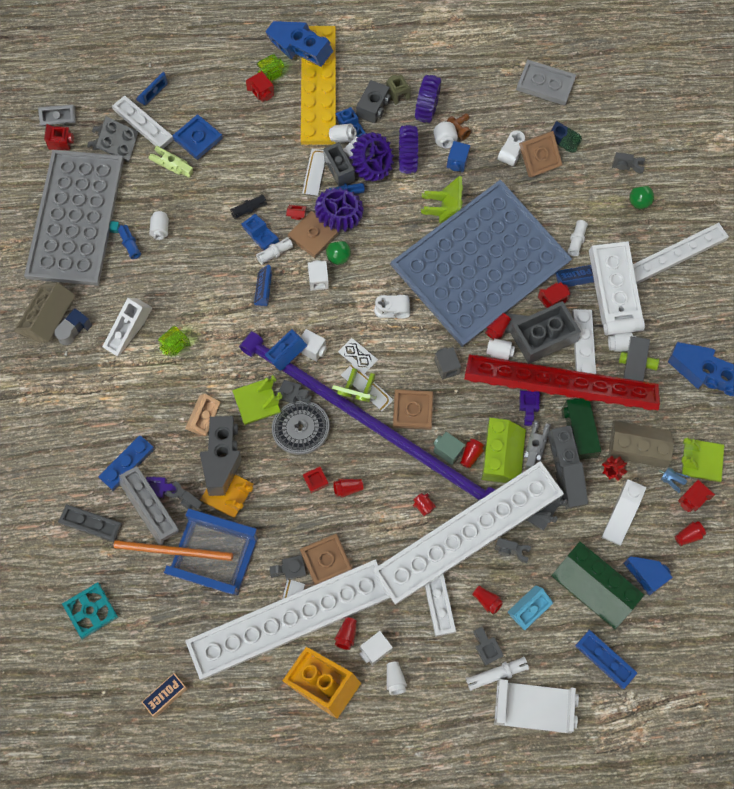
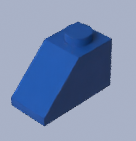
[623,556,673,596]

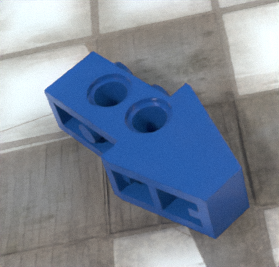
[265,21,333,67]
[668,342,734,396]

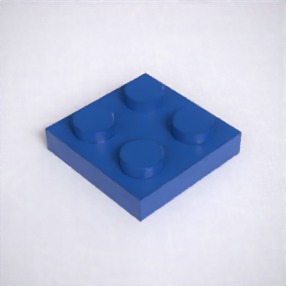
[172,114,223,160]

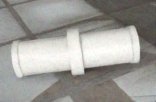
[568,220,588,256]
[256,237,293,265]

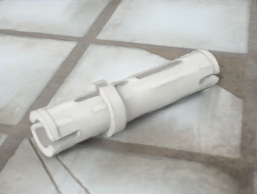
[466,657,529,691]

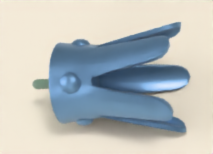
[659,467,690,493]

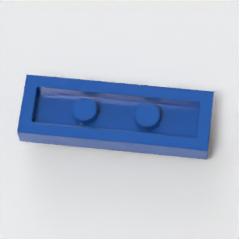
[98,435,155,491]
[575,630,637,689]

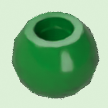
[629,186,655,210]
[326,241,351,265]

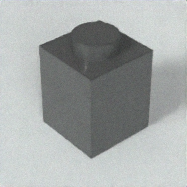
[434,347,461,380]

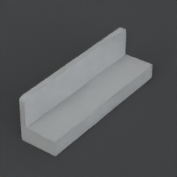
[119,466,179,545]

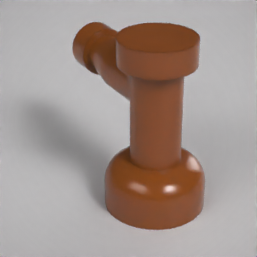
[446,113,471,141]

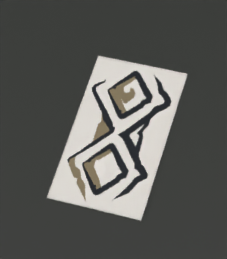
[338,338,378,374]

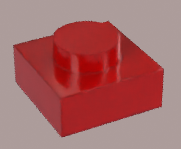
[286,204,307,220]
[302,467,329,493]

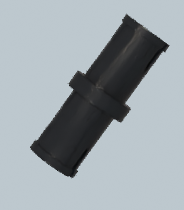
[230,194,267,219]

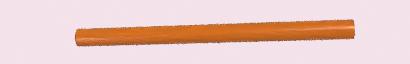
[114,540,233,561]

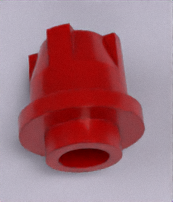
[413,493,436,517]

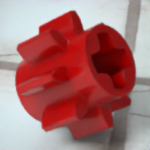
[602,456,628,481]

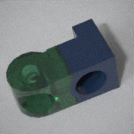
[551,121,582,153]

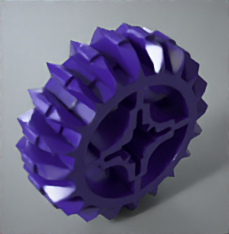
[415,75,441,123]
[399,125,418,174]
[350,132,395,182]
[315,187,364,232]

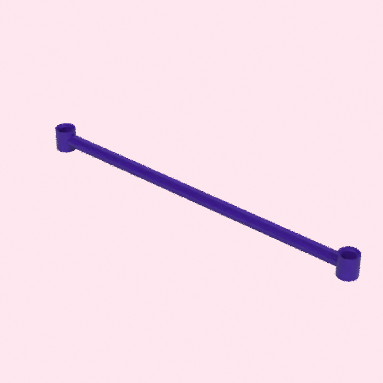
[239,331,495,501]

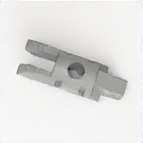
[524,421,551,469]

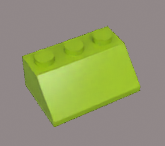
[481,418,526,483]

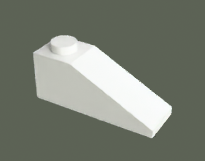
[102,298,152,356]
[602,479,646,546]

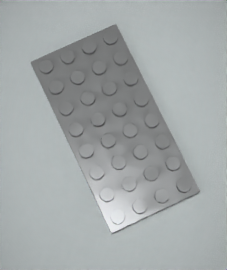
[24,150,124,286]

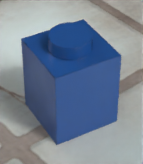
[447,141,470,172]

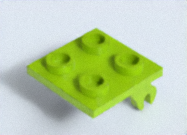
[421,176,463,224]
[332,368,377,402]
[232,375,283,425]
[681,438,724,482]

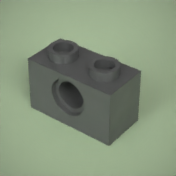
[356,80,391,123]
[323,142,355,187]

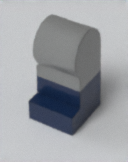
[55,308,92,345]

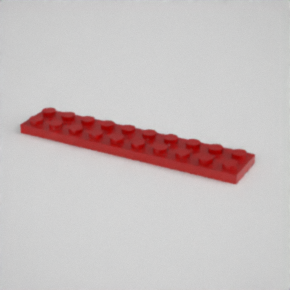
[464,354,660,410]

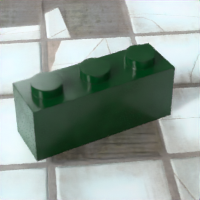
[561,398,601,460]

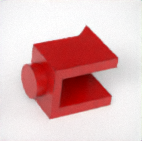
[246,71,274,102]
[44,124,74,151]
[538,282,570,308]
[678,480,715,512]

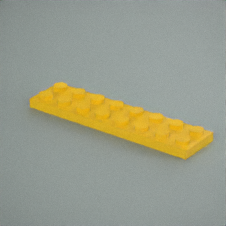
[301,26,336,145]

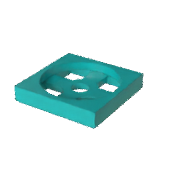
[62,582,119,640]

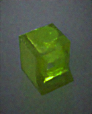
[256,54,285,81]
[158,325,191,357]

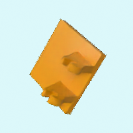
[200,475,254,519]

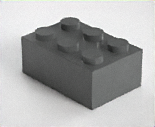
[511,301,581,364]

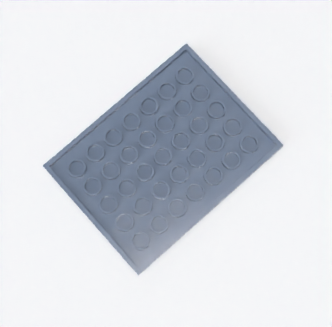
[390,180,572,347]

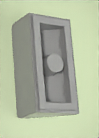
[38,105,76,125]

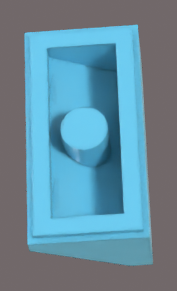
[508,586,553,630]

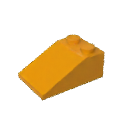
[282,646,361,719]

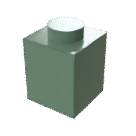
[433,432,465,465]

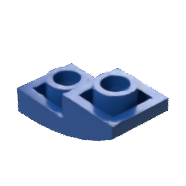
[335,107,365,143]

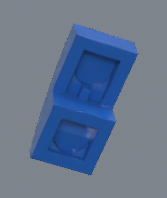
[241,214,279,250]

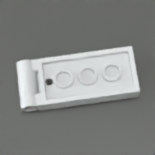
[589,241,645,336]

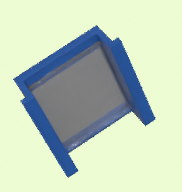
[164,508,258,596]

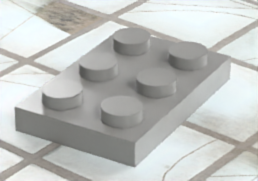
[516,59,576,106]

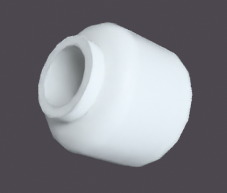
[433,121,458,149]

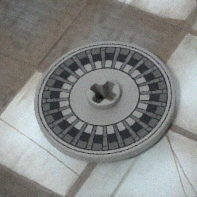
[272,401,330,455]

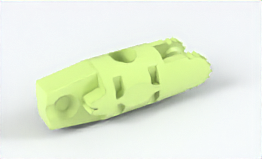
[149,146,193,178]

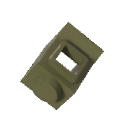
[386,75,411,105]

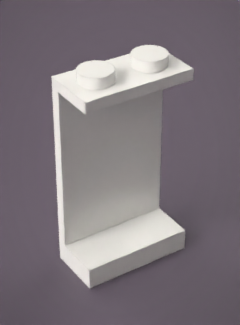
[494,679,579,734]

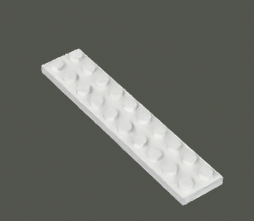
[373,461,564,605]
[185,559,390,681]

